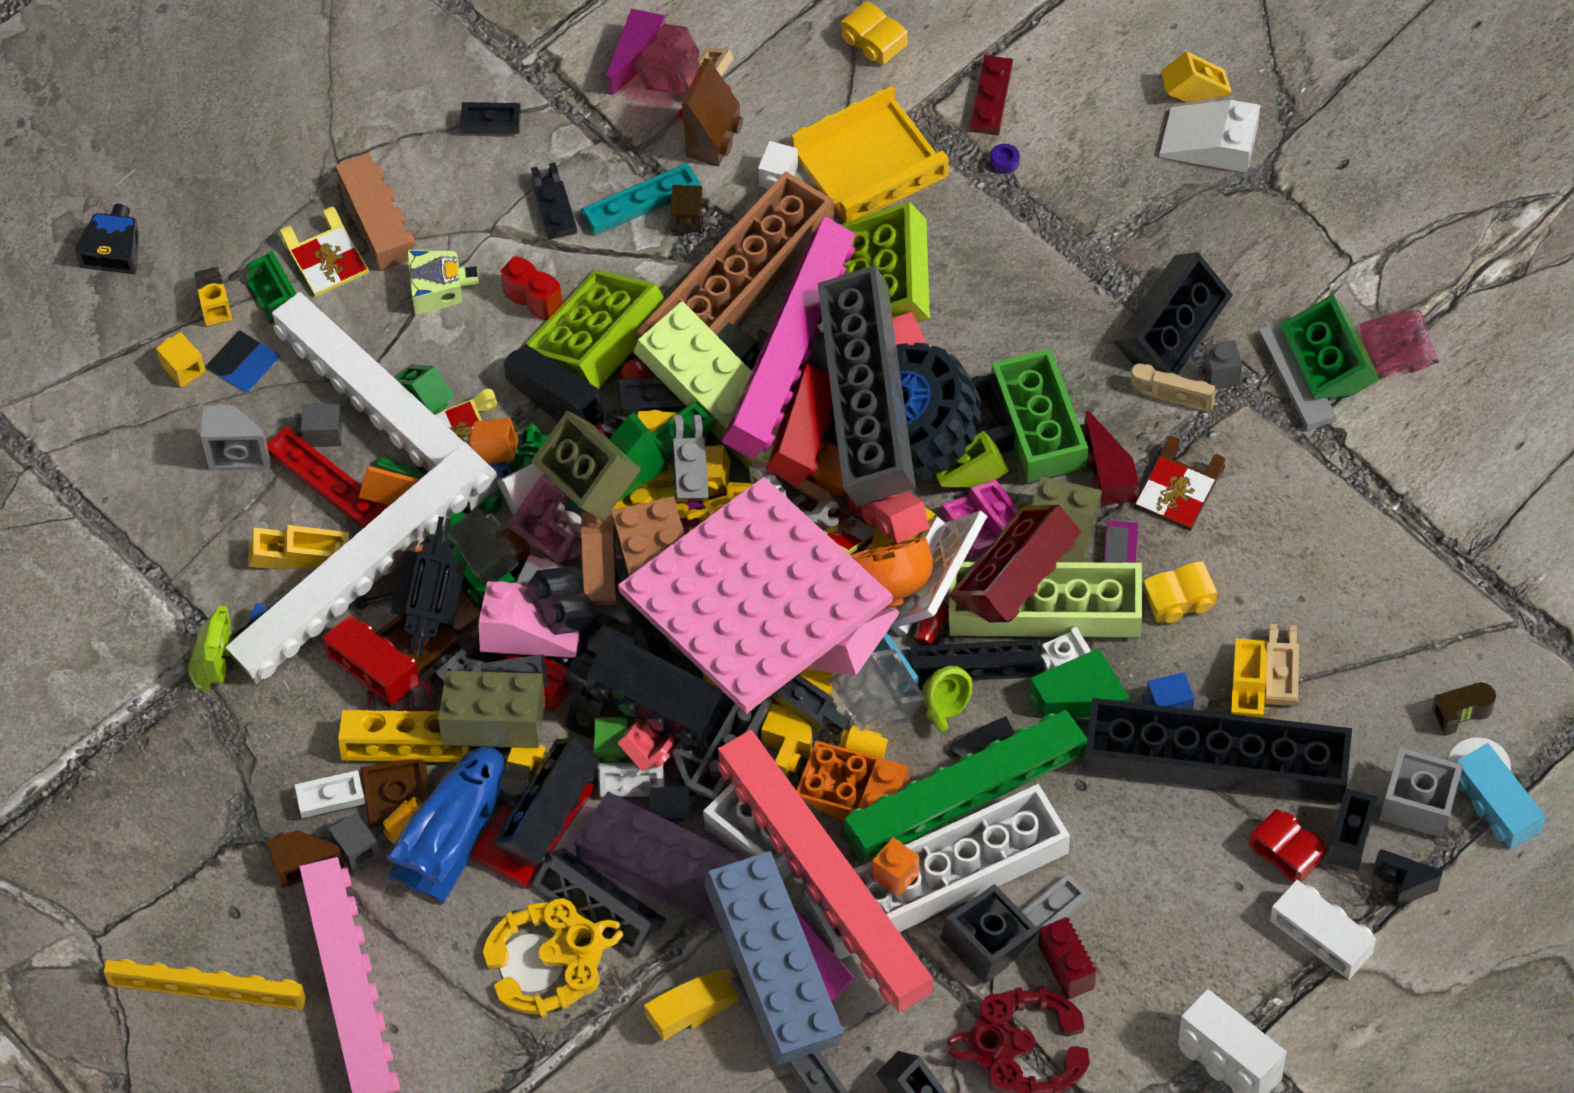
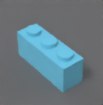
[1456,743,1546,850]

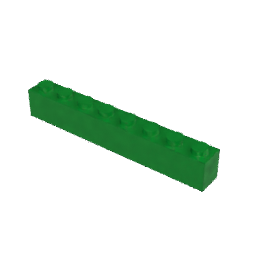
[842,710,1087,865]

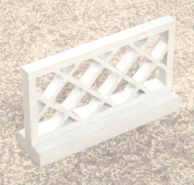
[885,511,987,636]

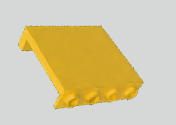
[791,85,949,223]

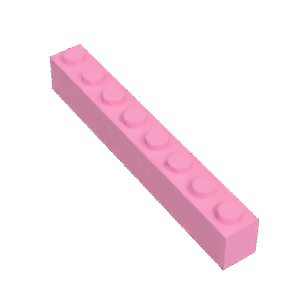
[299,857,401,1093]

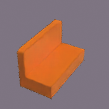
[359,466,420,506]

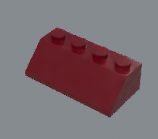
[949,505,1082,623]

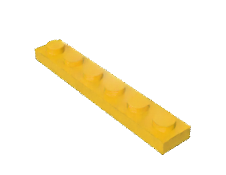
[104,959,306,1011]

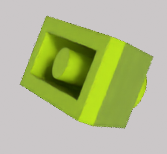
[936,431,1009,487]

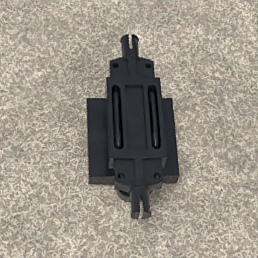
[390,516,466,657]

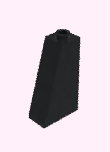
[504,344,604,425]

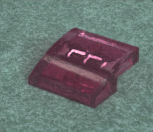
[1359,310,1439,379]

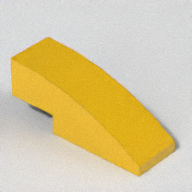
[248,525,349,569]
[1230,638,1268,718]
[644,967,740,1041]

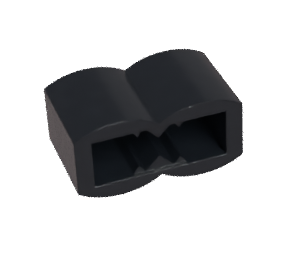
[527,567,596,633]

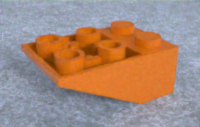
[796,741,910,823]

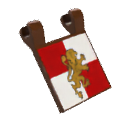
[1134,435,1225,531]

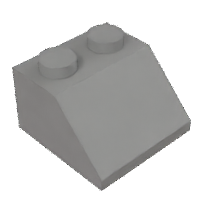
[201,404,271,470]
[1379,747,1463,838]

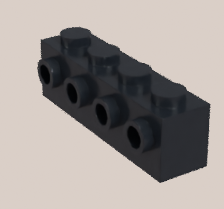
[493,737,600,867]

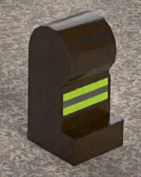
[1432,682,1496,736]

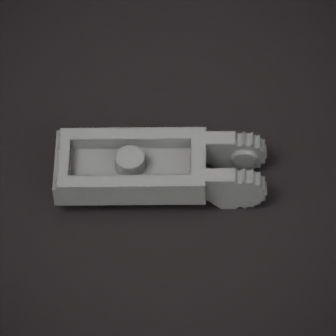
[672,415,709,502]

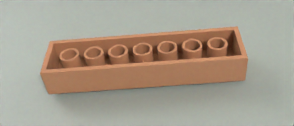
[637,171,834,339]

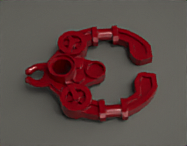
[947,986,1090,1093]

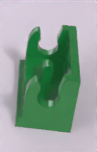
[245,250,297,324]

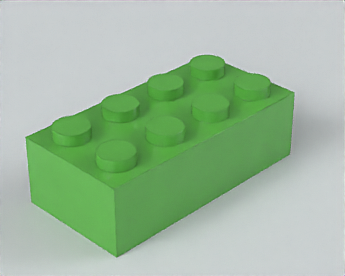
[991,348,1088,483]

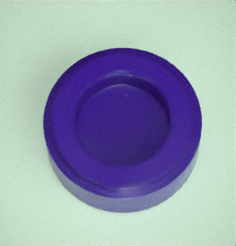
[990,144,1020,174]

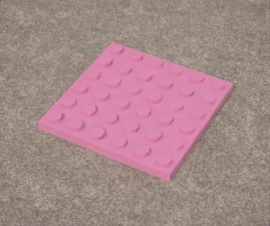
[618,477,893,714]

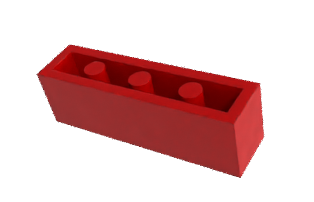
[766,364,833,486]

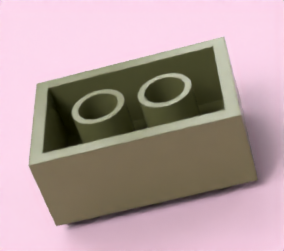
[531,411,641,520]
[439,671,545,748]

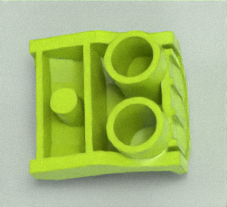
[188,605,233,691]

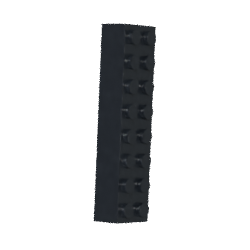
[1084,698,1352,804]

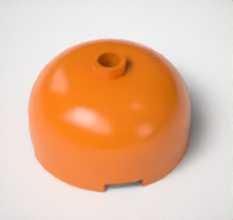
[850,538,933,608]

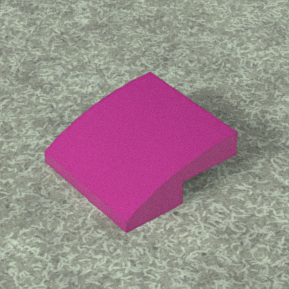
[939,480,1019,558]

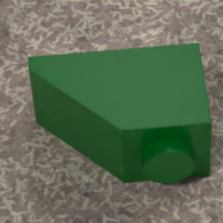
[394,364,454,415]

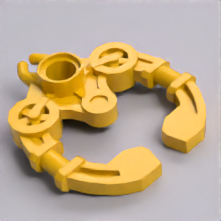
[483,898,624,1018]

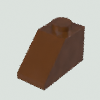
[266,830,344,888]

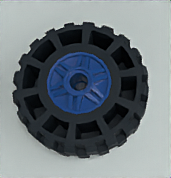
[896,342,981,480]

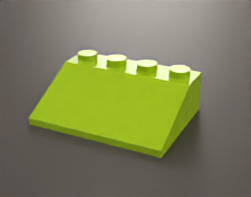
[840,201,930,323]
[523,269,665,388]

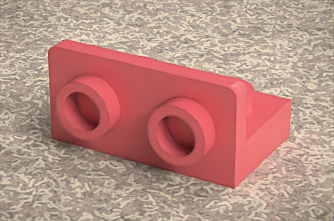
[617,717,677,772]

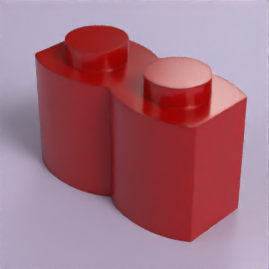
[500,256,563,320]
[1248,809,1327,882]

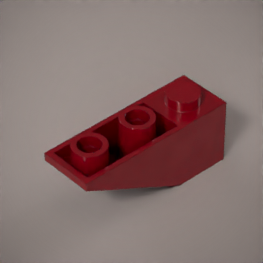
[1080,411,1139,506]

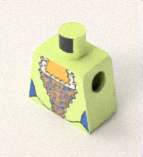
[408,250,479,315]

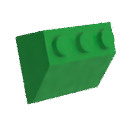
[1280,294,1380,399]

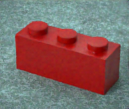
[322,615,419,706]

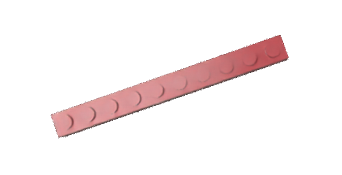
[717,730,933,1013]

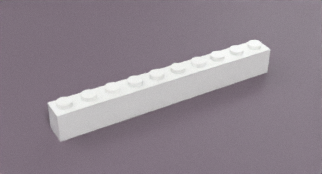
[272,292,500,511]
[226,442,495,684]

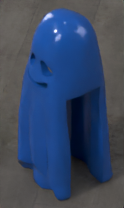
[386,746,507,904]

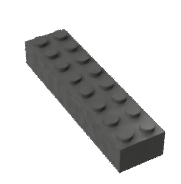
[818,265,916,506]

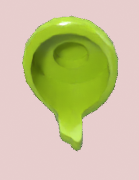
[920,666,973,734]

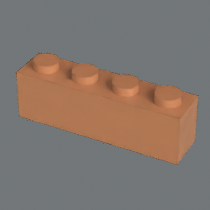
[335,153,416,271]

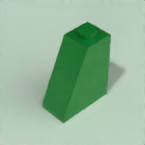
[609,412,668,502]
[1028,648,1129,718]

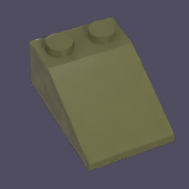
[1032,476,1102,562]

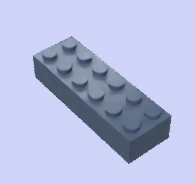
[704,851,844,1066]

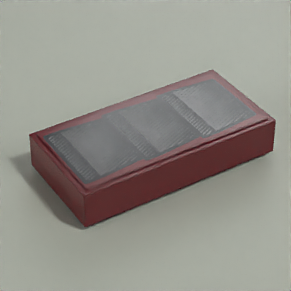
[367,682,434,711]

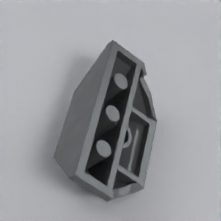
[672,692,773,800]

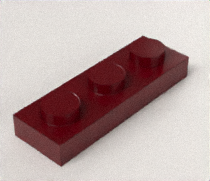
[970,55,1013,136]

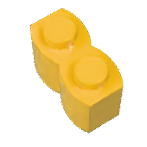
[841,1,908,65]
[1143,561,1217,623]

